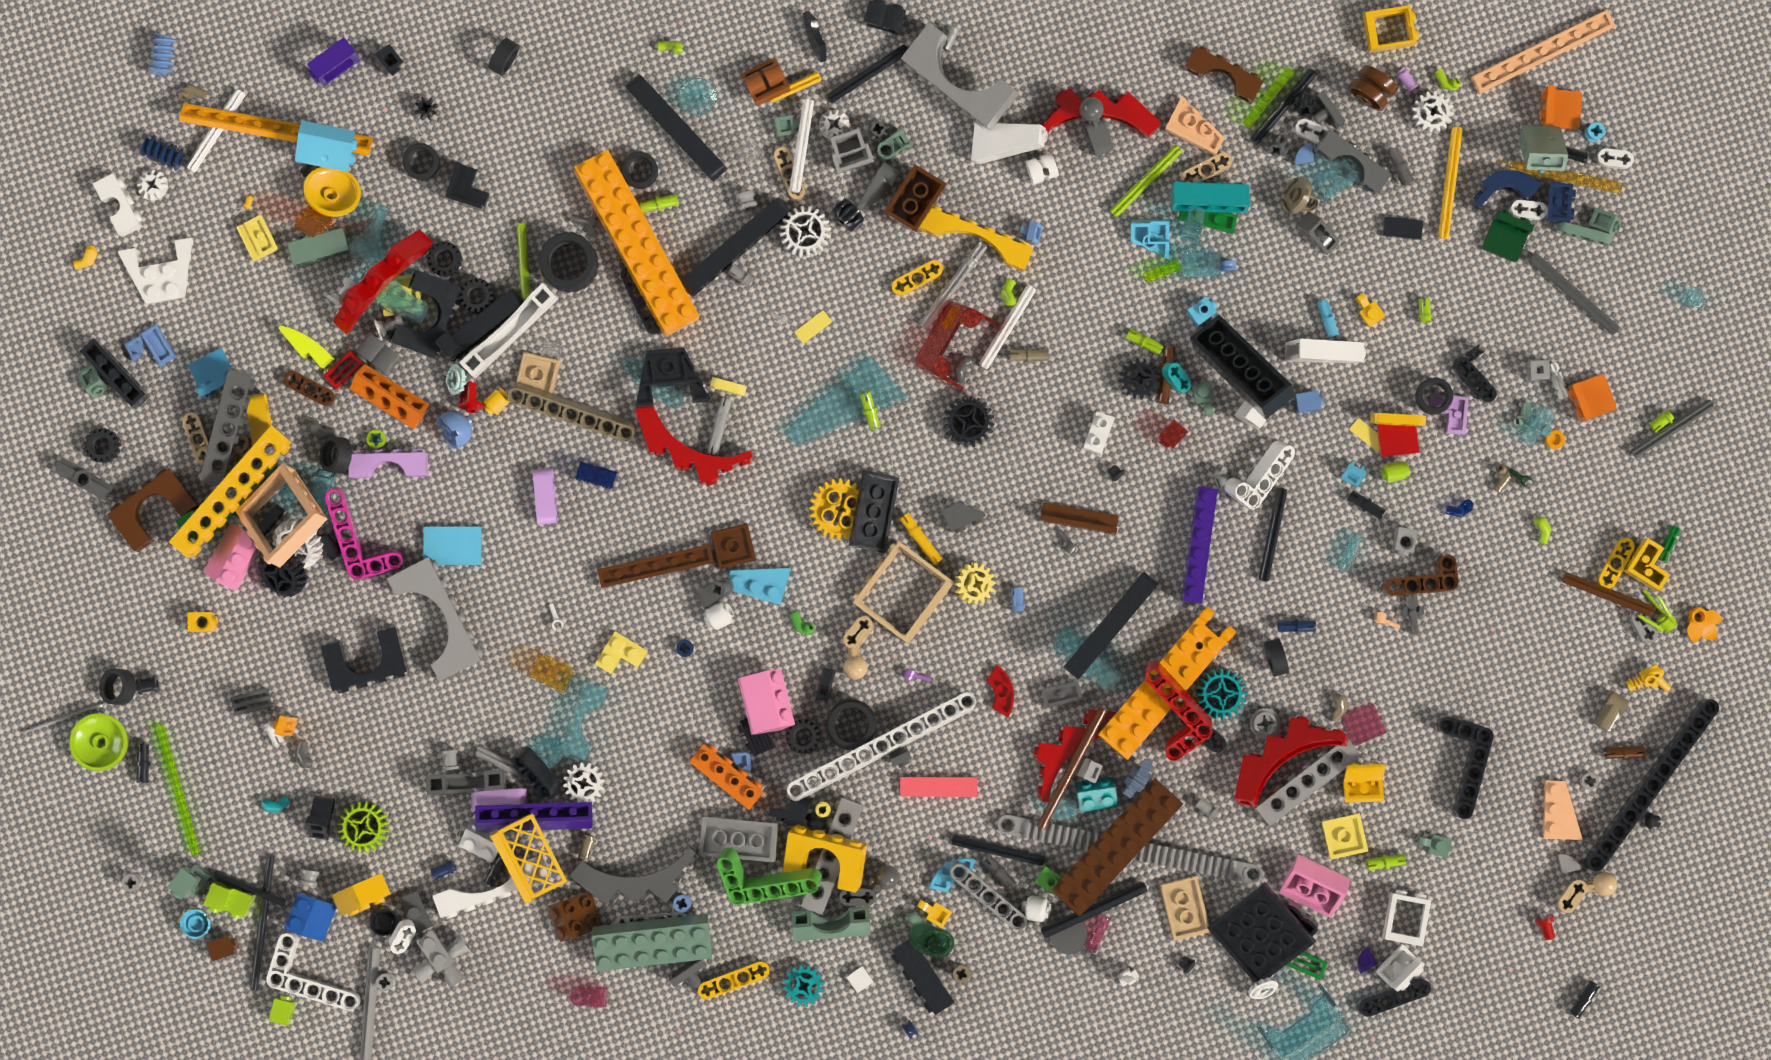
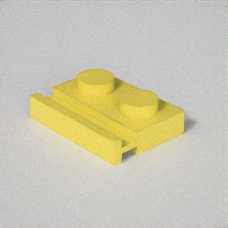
[236,215,279,262]

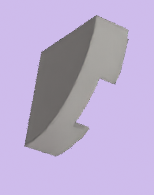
[1557,854,1581,874]

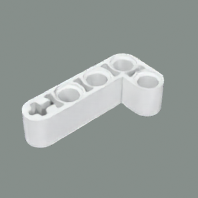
[1225,441,1295,509]

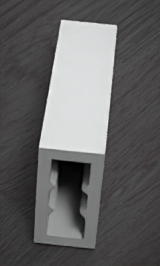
[971,123,1048,164]
[1285,339,1366,363]

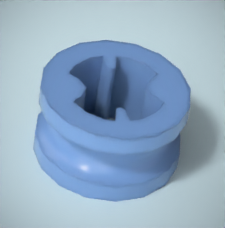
[1220,260,1237,272]

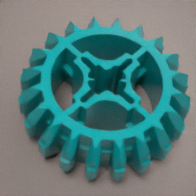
[1195,668,1248,720]

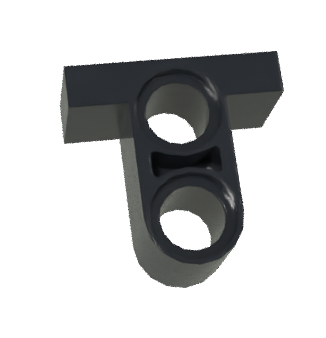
[306,795,335,840]

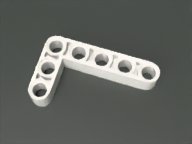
[266,932,361,1010]

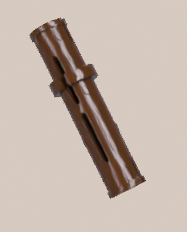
[1157,346,1176,404]

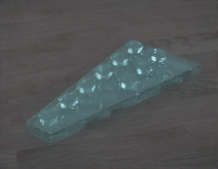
[784,356,908,446]

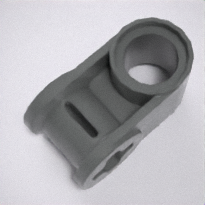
[695,578,733,609]

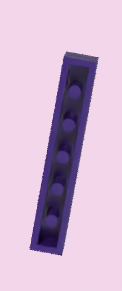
[1181,486,1218,604]
[475,802,593,832]

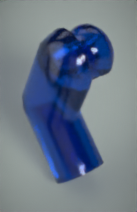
[1445,499,1473,518]

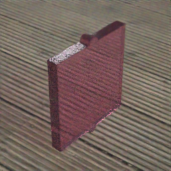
[1343,704,1386,746]

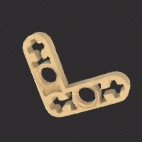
[182,412,251,465]

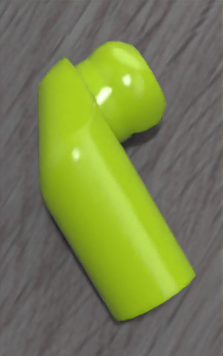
[1001,278,1017,307]
[1534,516,1551,545]

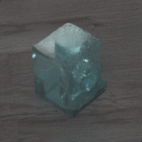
[1052,800,1077,820]

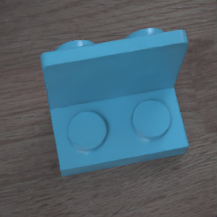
[188,348,232,399]

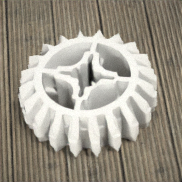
[780,206,831,258]
[272,518,323,568]

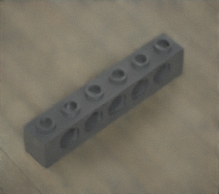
[199,368,255,485]

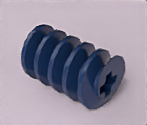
[140,135,184,171]

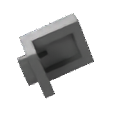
[889,741,912,768]

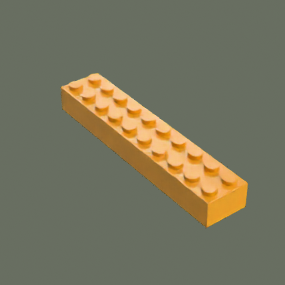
[573,149,700,337]

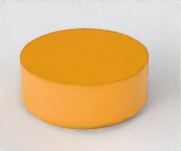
[1545,430,1565,449]

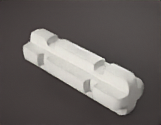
[1550,362,1569,399]

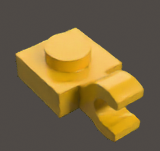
[1355,293,1385,328]
[917,899,952,929]

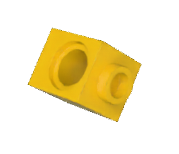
[188,612,218,632]

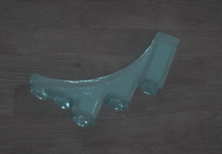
[349,203,429,325]

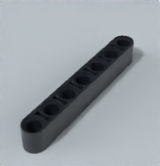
[625,74,727,182]
[681,197,791,297]
[1063,571,1159,680]

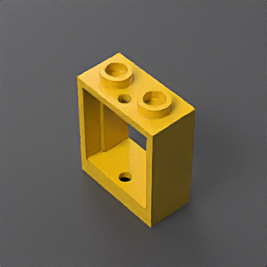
[1363,5,1419,53]

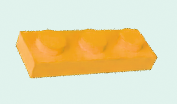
[273,715,298,736]

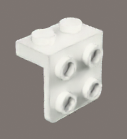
[1375,944,1425,992]

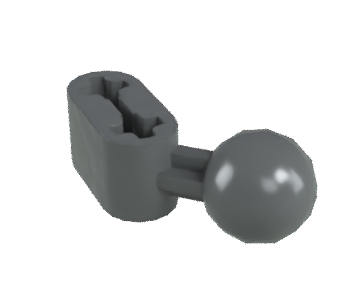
[1079,97,1114,157]
[839,865,900,906]

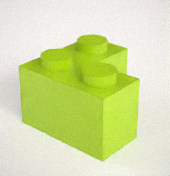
[203,881,255,919]

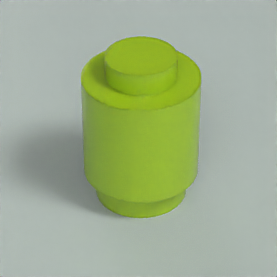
[1380,461,1410,483]

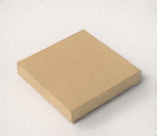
[516,352,561,394]

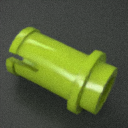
[1418,298,1433,323]
[1648,410,1675,433]

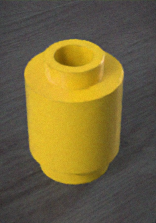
[483,387,509,415]

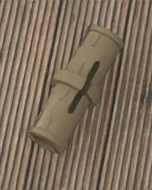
[1010,347,1049,363]

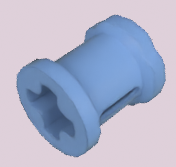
[673,894,691,913]

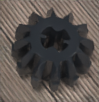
[832,199,864,232]

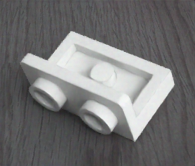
[458,820,506,863]

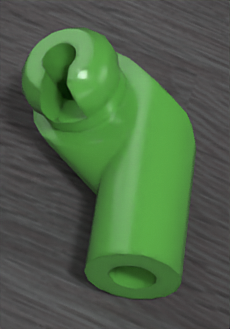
[790,611,815,635]

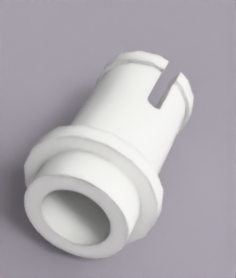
[264,720,284,746]

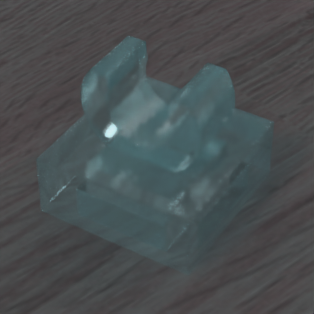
[1679,287,1706,309]

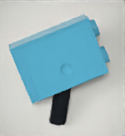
[295,120,358,177]

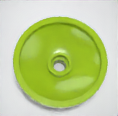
[69,713,128,771]

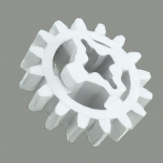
[1411,91,1454,134]
[563,762,605,802]

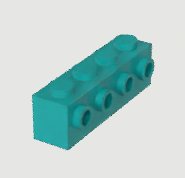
[1170,180,1250,213]

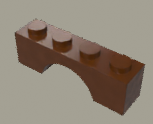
[1184,46,1263,104]

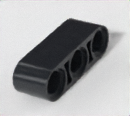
[511,746,561,800]

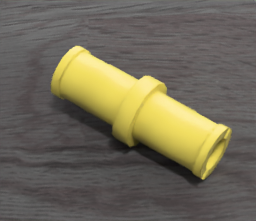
[815,802,831,817]

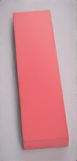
[900,777,977,797]

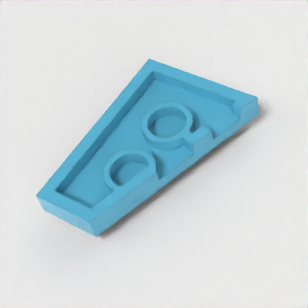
[728,568,791,605]

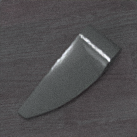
[857,162,900,211]

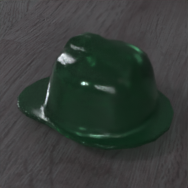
[908,923,954,958]

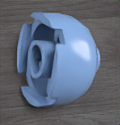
[436,411,473,450]

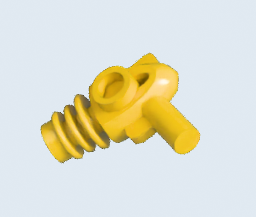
[1625,664,1671,692]

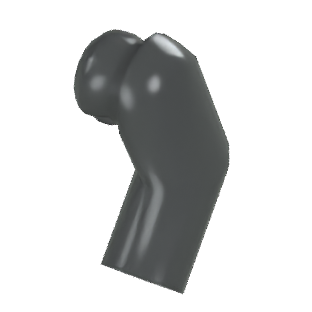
[295,740,313,768]

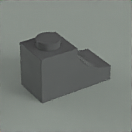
[1296,211,1340,255]

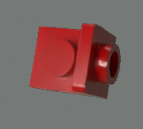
[458,381,484,413]

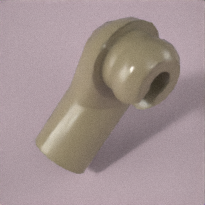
[178,85,208,101]
[1493,464,1511,493]

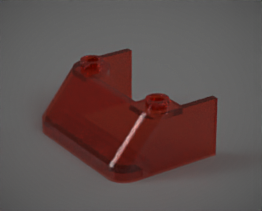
[916,302,1001,393]

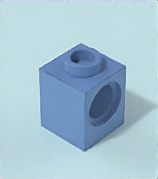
[1294,390,1324,415]

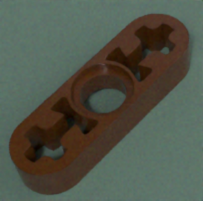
[284,371,336,407]

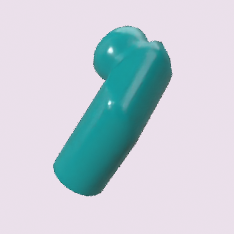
[261,795,291,813]

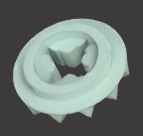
[446,364,467,395]

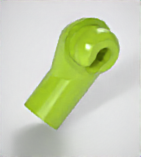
[658,41,684,55]
[1434,68,1461,91]

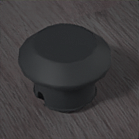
[1108,465,1125,481]
[1645,812,1661,830]
[1178,956,1195,973]

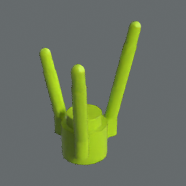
[1637,589,1677,633]

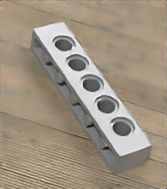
[1254,740,1361,826]
[799,797,864,915]

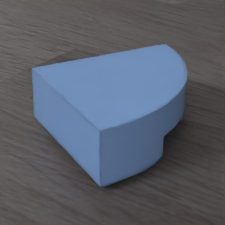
[1295,143,1314,165]
[124,335,144,362]
[731,751,752,770]

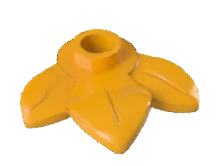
[1687,607,1723,643]

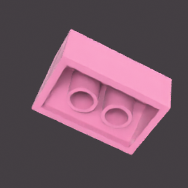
[203,522,259,591]
[738,669,795,735]
[1279,854,1351,918]

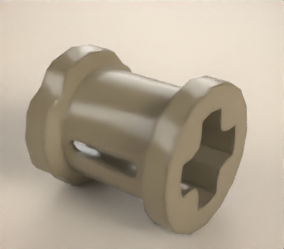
[953,964,970,983]

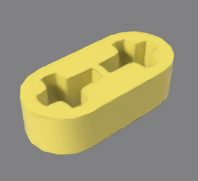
[709,377,747,396]

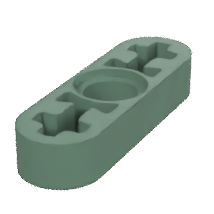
[1556,222,1612,246]

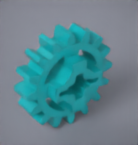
[783,964,825,1007]

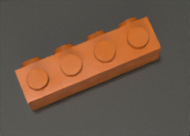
[689,743,764,810]

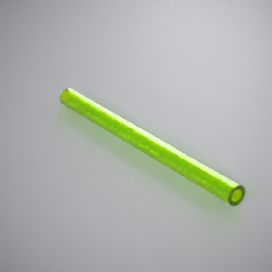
[155,724,201,856]

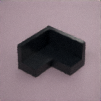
[445,161,490,212]

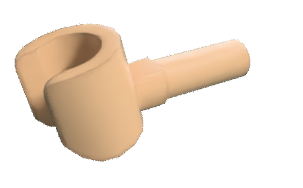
[1374,612,1400,629]

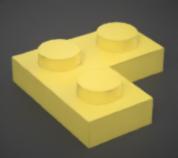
[595,631,648,674]

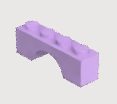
[349,449,428,479]

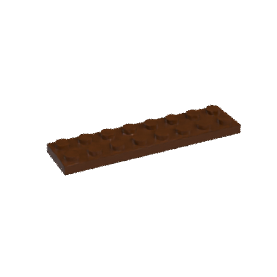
[1051,778,1183,917]

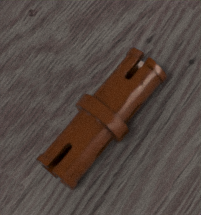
[1604,745,1646,760]

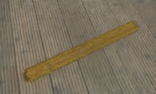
[1509,161,1622,194]

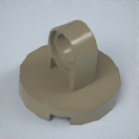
[1280,176,1319,214]

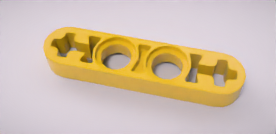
[698,961,770,999]

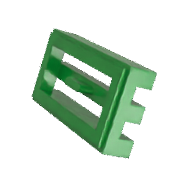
[1286,952,1328,980]

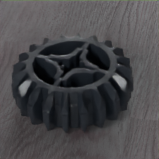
[943,396,995,448]
[257,553,308,598]

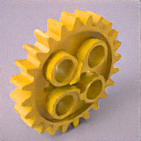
[808,478,859,541]

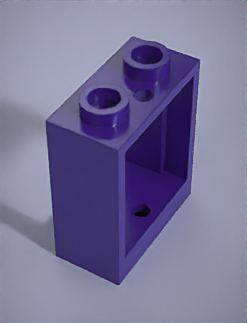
[307,37,361,86]

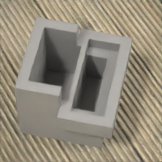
[830,129,874,174]

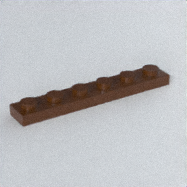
[597,544,714,588]

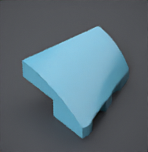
[1131,219,1170,259]

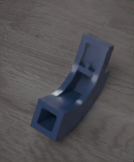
[1472,170,1541,210]

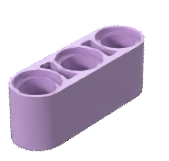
[533,468,557,525]
[471,788,527,814]

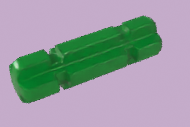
[1658,525,1681,562]

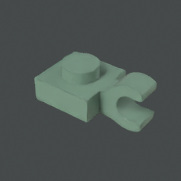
[1191,381,1215,416]
[1416,834,1452,858]

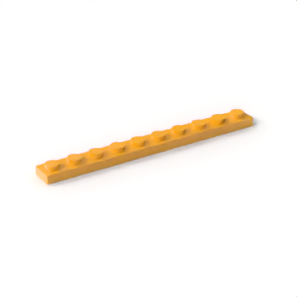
[179,103,373,156]

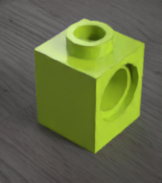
[268,995,296,1026]

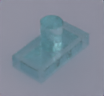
[1517,404,1555,446]

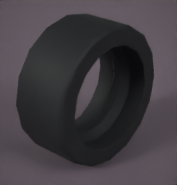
[488,38,520,76]
[403,143,440,181]
[622,151,658,189]
[1415,377,1453,415]
[320,436,352,473]
[1264,638,1289,677]
[99,668,136,705]

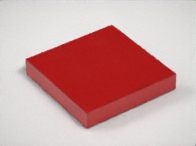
[1377,424,1420,457]

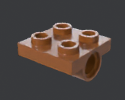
[741,58,790,106]

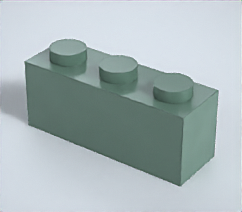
[287,226,351,268]

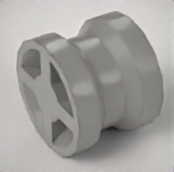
[735,191,757,211]
[298,868,320,887]

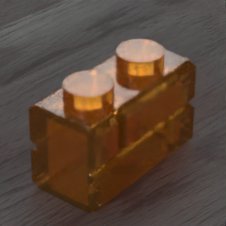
[294,205,334,238]

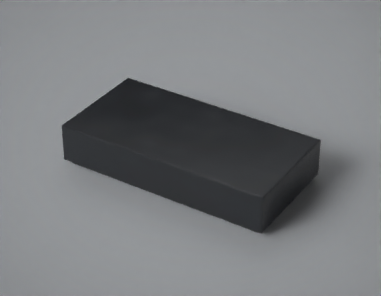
[1383,217,1423,240]

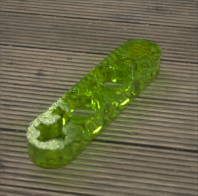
[1242,66,1295,129]

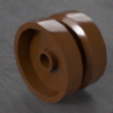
[1348,65,1398,111]

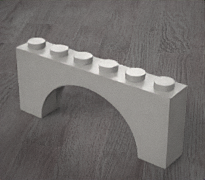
[901,22,1019,130]
[387,557,483,682]

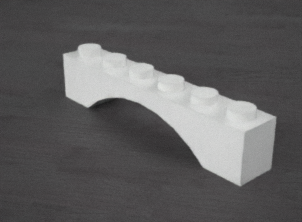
[459,283,558,379]
[433,854,551,919]

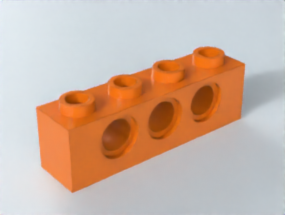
[349,364,429,429]

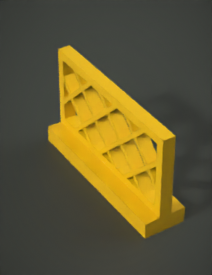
[490,813,567,904]

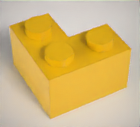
[1623,538,1670,592]
[332,873,391,917]

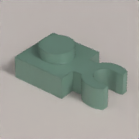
[773,115,801,138]

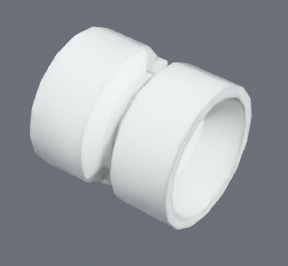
[1025,152,1059,185]

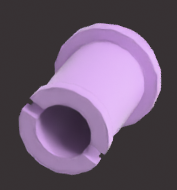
[1395,67,1419,92]

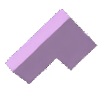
[1429,393,1469,435]

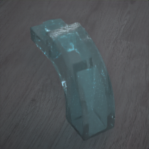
[300,468,337,528]

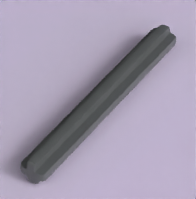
[1631,399,1714,458]

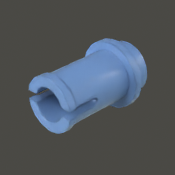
[1010,588,1026,612]

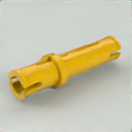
[899,512,943,566]

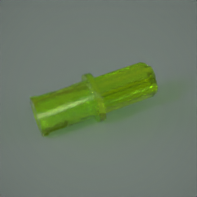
[1143,259,1181,283]

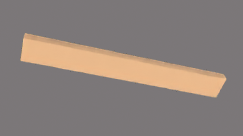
[1471,10,1615,94]

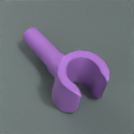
[903,669,931,682]

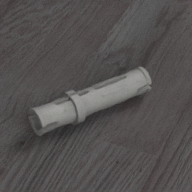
[706,398,732,456]

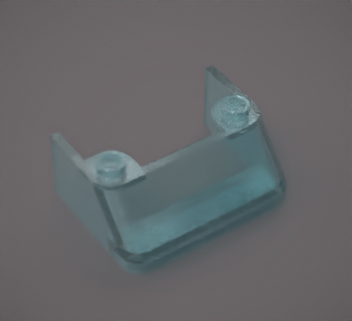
[1257,983,1349,1060]

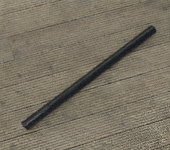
[250,855,275,990]

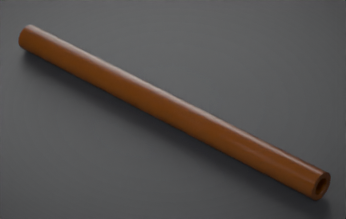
[1036,706,1107,831]

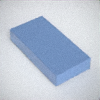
[140,324,177,367]

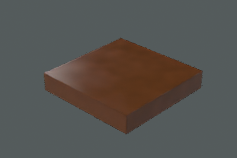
[710,523,756,569]

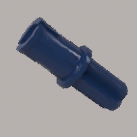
[1277,619,1316,634]

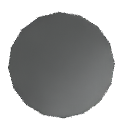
[1050,916,1088,955]

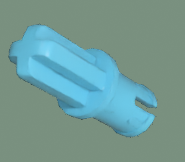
[1317,299,1339,338]

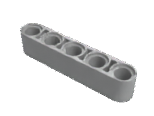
[949,861,1027,930]

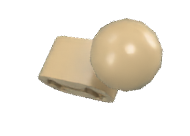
[843,616,874,680]
[1557,872,1617,913]

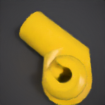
[73,245,97,270]

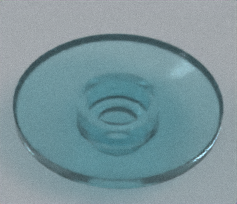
[679,78,717,116]

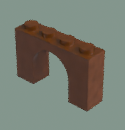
[107,468,200,552]

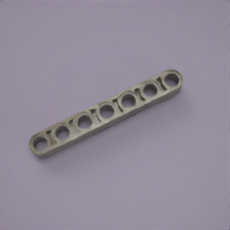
[507,383,637,442]

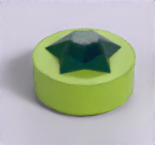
[366,430,387,449]

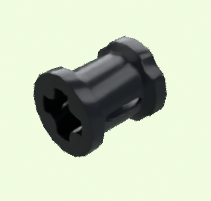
[136,675,159,695]

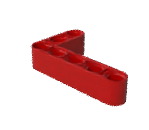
[1145,661,1213,761]

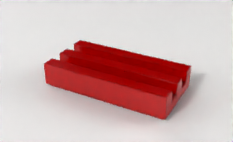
[323,349,365,390]

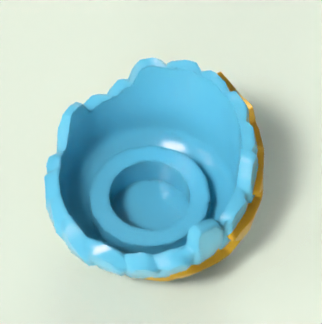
[179,908,211,939]

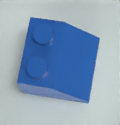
[284,891,337,941]

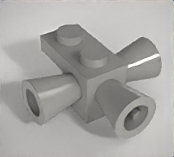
[412,930,471,988]

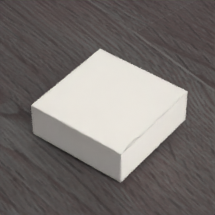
[847,966,873,993]

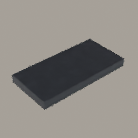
[848,470,900,553]

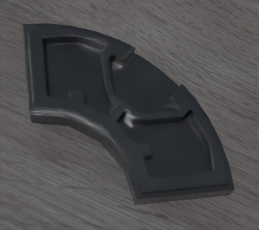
[803,11,827,63]

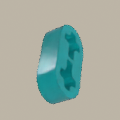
[1162,362,1191,393]

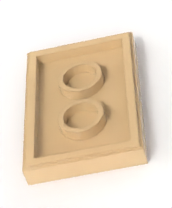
[1159,875,1210,941]

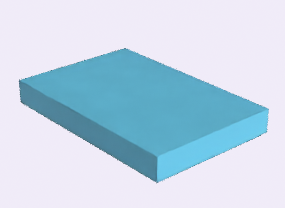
[423,527,482,565]

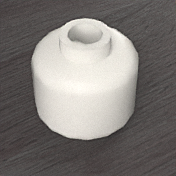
[704,601,734,630]
[1022,895,1051,922]

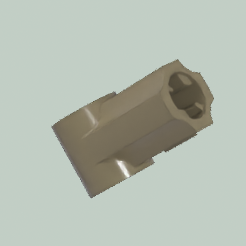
[1594,691,1629,732]

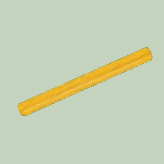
[1438,126,1462,239]

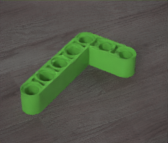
[717,847,822,905]

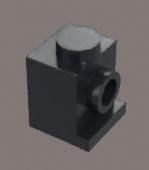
[371,44,403,76]

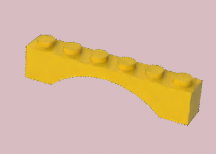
[918,205,1033,272]

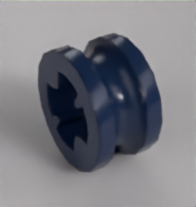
[676,640,694,657]
[902,1019,918,1039]

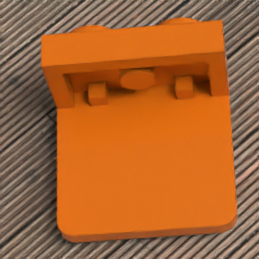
[1539,85,1582,130]
[1568,374,1617,422]

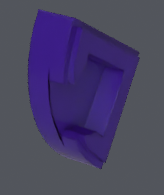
[1357,947,1378,974]

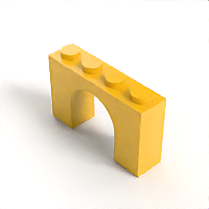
[782,825,867,893]

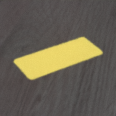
[795,310,832,344]
[1350,418,1380,452]

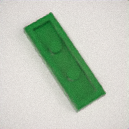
[1178,211,1238,234]

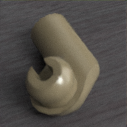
[1329,693,1347,723]

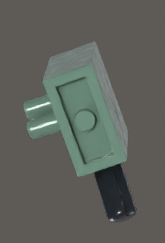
[1519,125,1589,174]

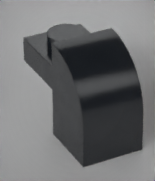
[768,795,810,826]

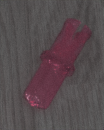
[1085,914,1111,953]

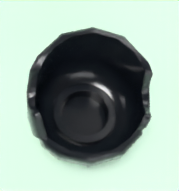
[368,907,398,937]

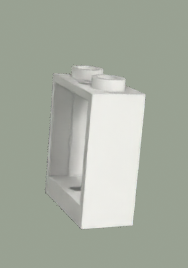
[1382,890,1431,946]

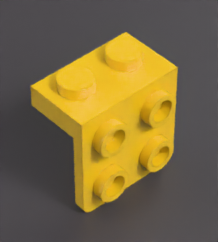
[1343,762,1385,803]

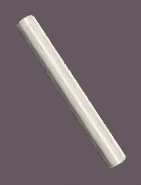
[186,89,245,172]
[789,99,814,193]
[979,285,1036,369]

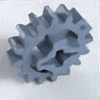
[1122,759,1153,798]

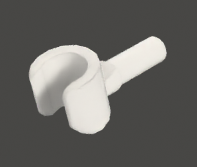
[549,603,564,631]

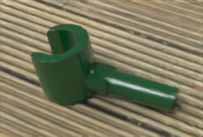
[1509,468,1535,489]

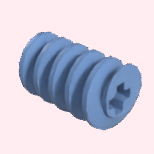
[148,34,177,76]

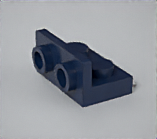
[1546,182,1576,223]

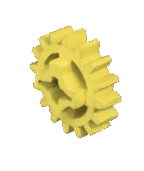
[954,562,996,605]

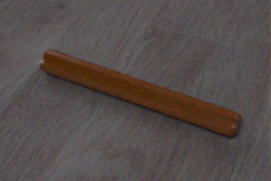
[1562,572,1655,617]

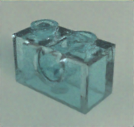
[1180,249,1221,279]

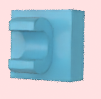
[1340,461,1366,487]

